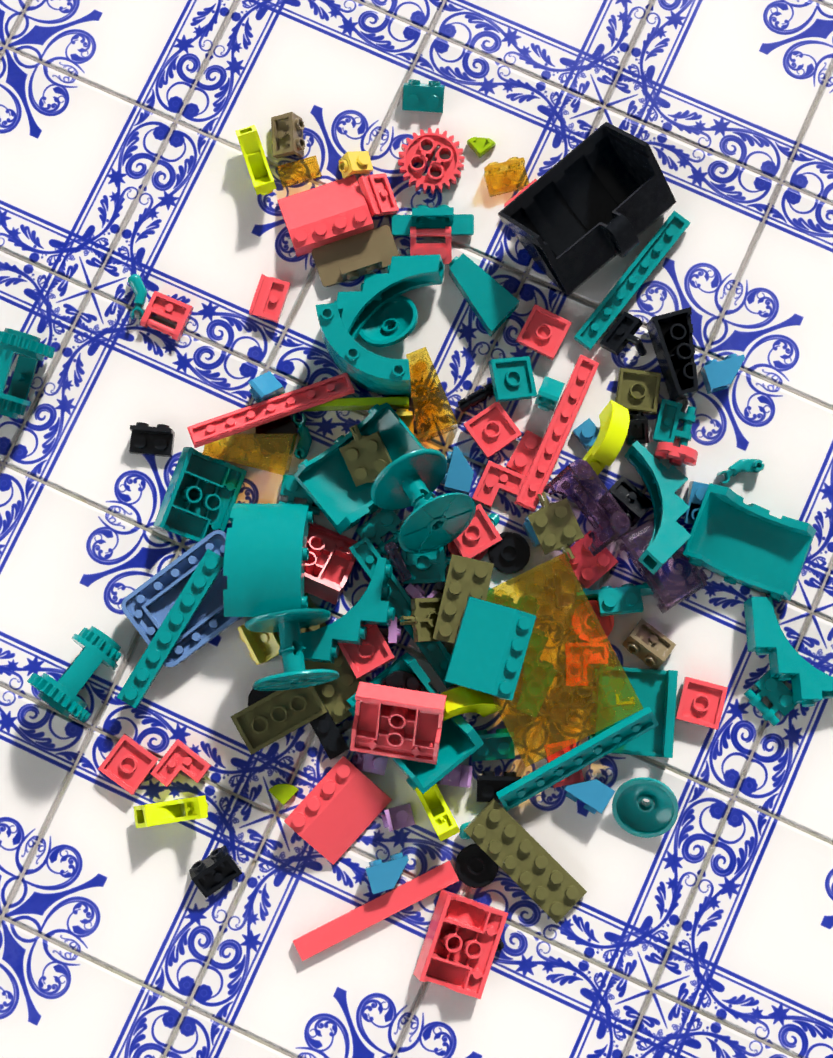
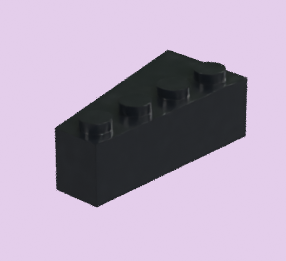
[646,307,698,402]

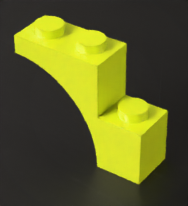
[235,125,277,195]

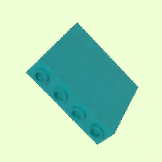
[589,664,678,758]

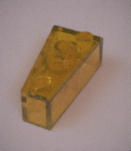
[406,347,458,443]
[202,433,298,475]

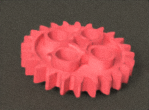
[398,128,465,194]

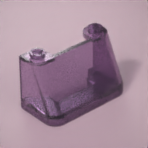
[544,459,631,556]
[616,518,708,614]

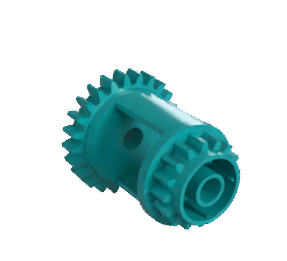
[0,328,55,419]
[27,626,122,723]

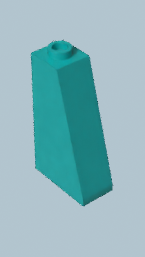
[449,253,519,337]

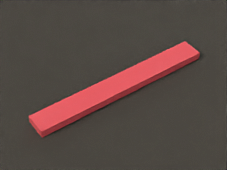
[514,355,599,512]
[187,373,355,448]
[293,860,459,961]

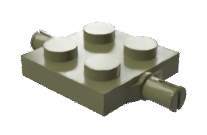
[339,424,392,487]
[527,492,584,562]
[399,598,442,642]

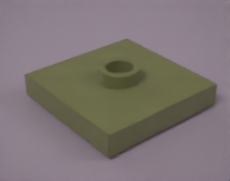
[615,368,662,415]

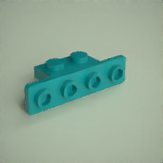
[392,205,474,236]
[575,581,661,617]

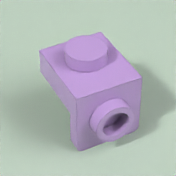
[388,617,402,645]
[352,752,388,776]

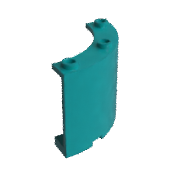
[316,303,411,398]
[293,403,425,535]
[683,483,816,602]
[223,503,314,617]
[346,652,484,794]

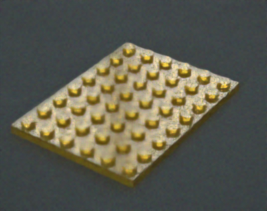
[486,553,643,767]

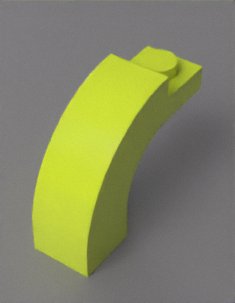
[578,400,630,477]
[440,686,503,721]
[415,784,460,841]
[133,795,208,828]

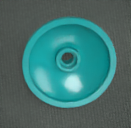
[359,295,418,347]
[612,777,678,838]

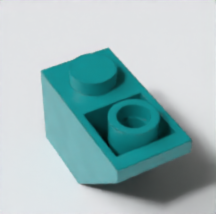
[535,376,565,412]

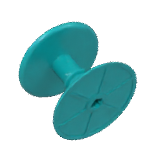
[371,449,476,554]
[245,608,340,691]

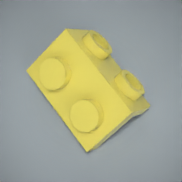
[237,624,280,665]

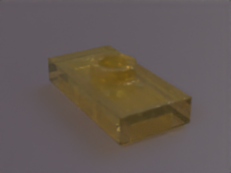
[277,155,322,188]

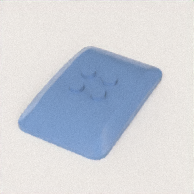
[121,530,241,667]

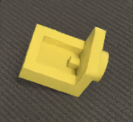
[338,151,373,179]

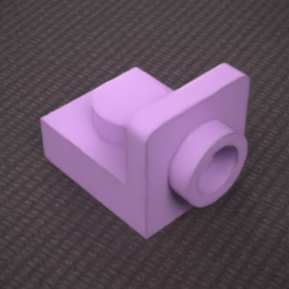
[404,583,438,599]
[437,764,473,788]
[381,803,415,832]

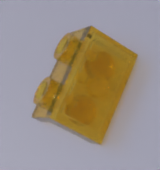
[483,157,529,197]

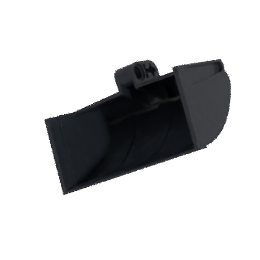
[498,122,676,296]

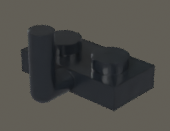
[600,311,647,356]
[309,712,352,760]

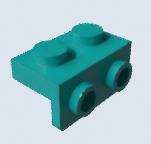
[402,79,445,113]

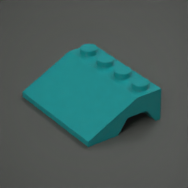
[153,447,247,542]
[444,597,536,701]

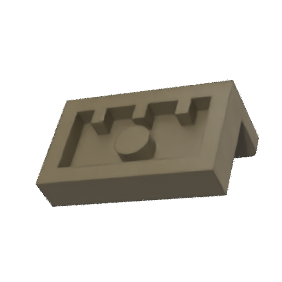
[271,112,305,159]
[622,619,676,670]

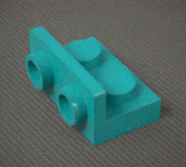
[471,728,515,762]

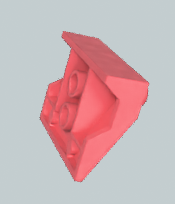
[277,175,374,257]
[304,522,358,605]
[350,682,447,765]
[284,756,392,865]
[413,889,508,999]

